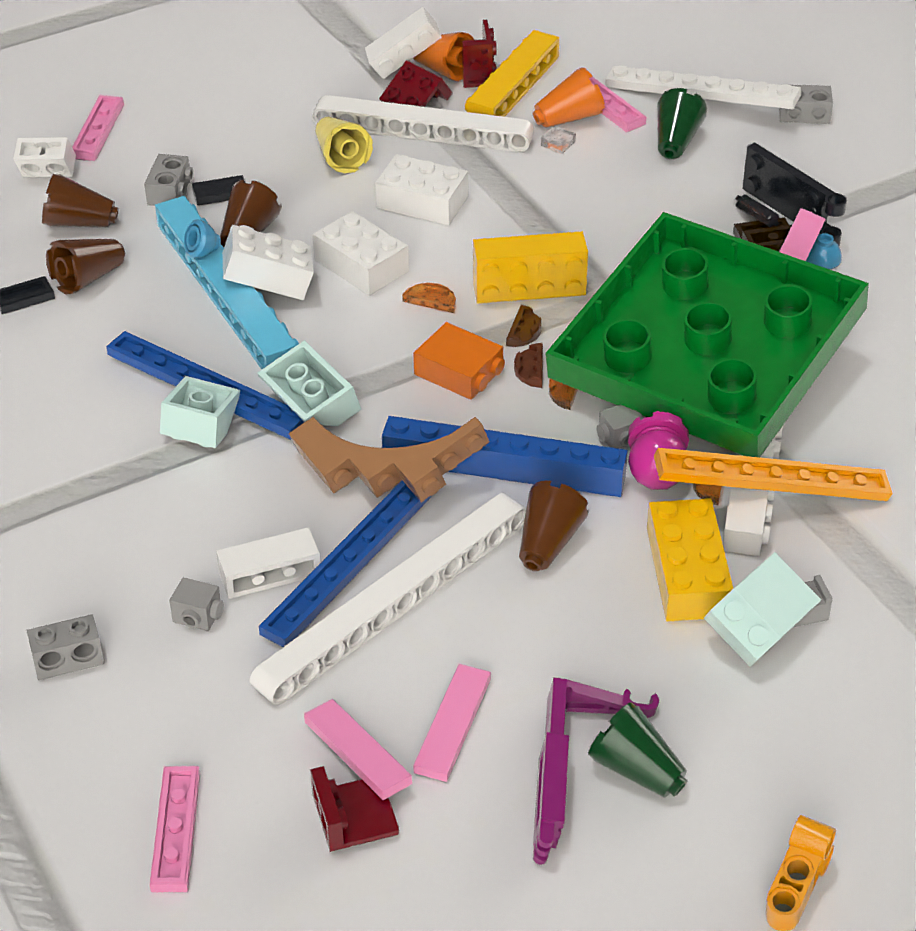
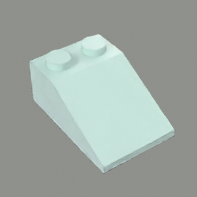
[704,552,821,667]

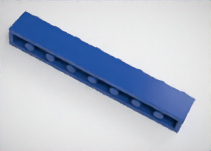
[382,416,628,497]

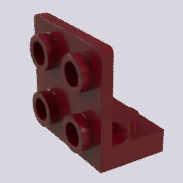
[462,19,497,88]
[379,60,453,107]
[310,766,399,852]

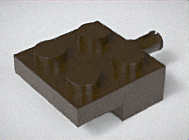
[733,217,792,252]

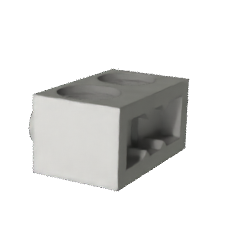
[779,84,833,123]
[144,154,193,206]
[26,614,104,680]

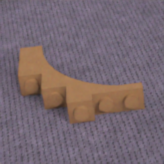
[289,417,490,502]

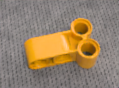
[766,815,836,931]

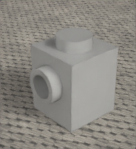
[596,405,644,449]
[169,577,224,631]

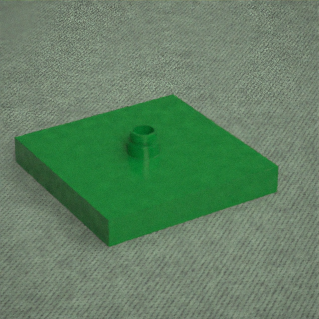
[546,212,869,458]

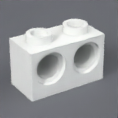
[13,137,76,177]

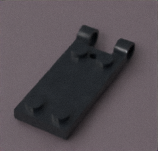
[742,142,847,246]

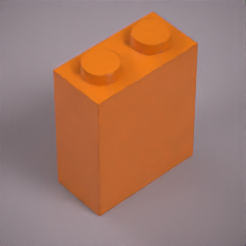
[413,322,505,400]

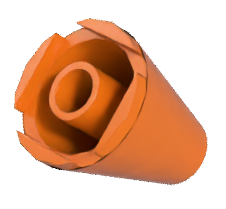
[413,32,474,81]
[533,67,605,128]

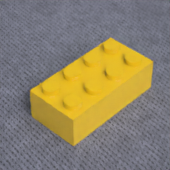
[473,231,588,303]
[647,498,734,621]

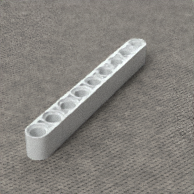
[312,95,534,152]

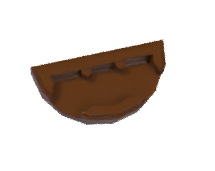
[506,304,542,347]

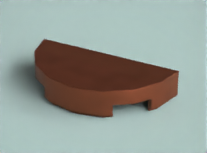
[514,343,543,388]

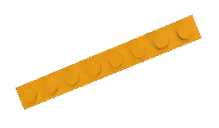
[654,448,893,501]

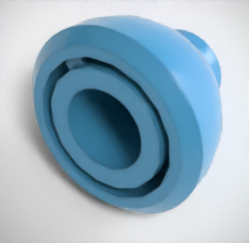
[184,219,221,258]
[806,233,842,269]

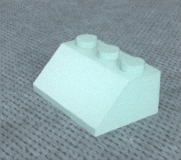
[258,340,361,426]

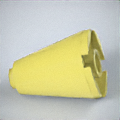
[315,117,373,173]

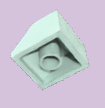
[160,376,240,448]

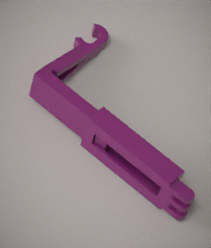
[533,677,659,865]

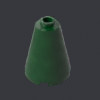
[657,88,708,159]
[588,702,688,798]

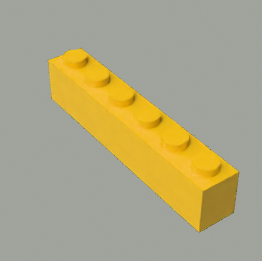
[465,30,559,117]

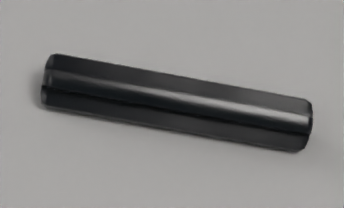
[735,194,779,228]

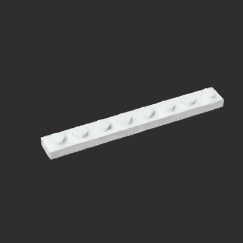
[605,65,801,109]

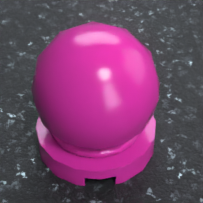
[628,411,689,490]

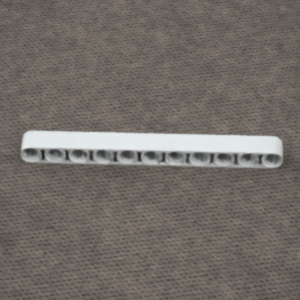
[250,493,526,705]

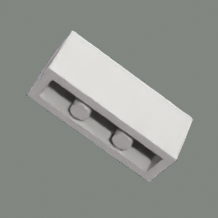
[365,7,442,79]
[216,527,320,599]

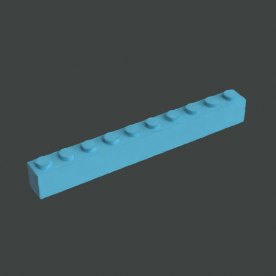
[155,196,299,369]

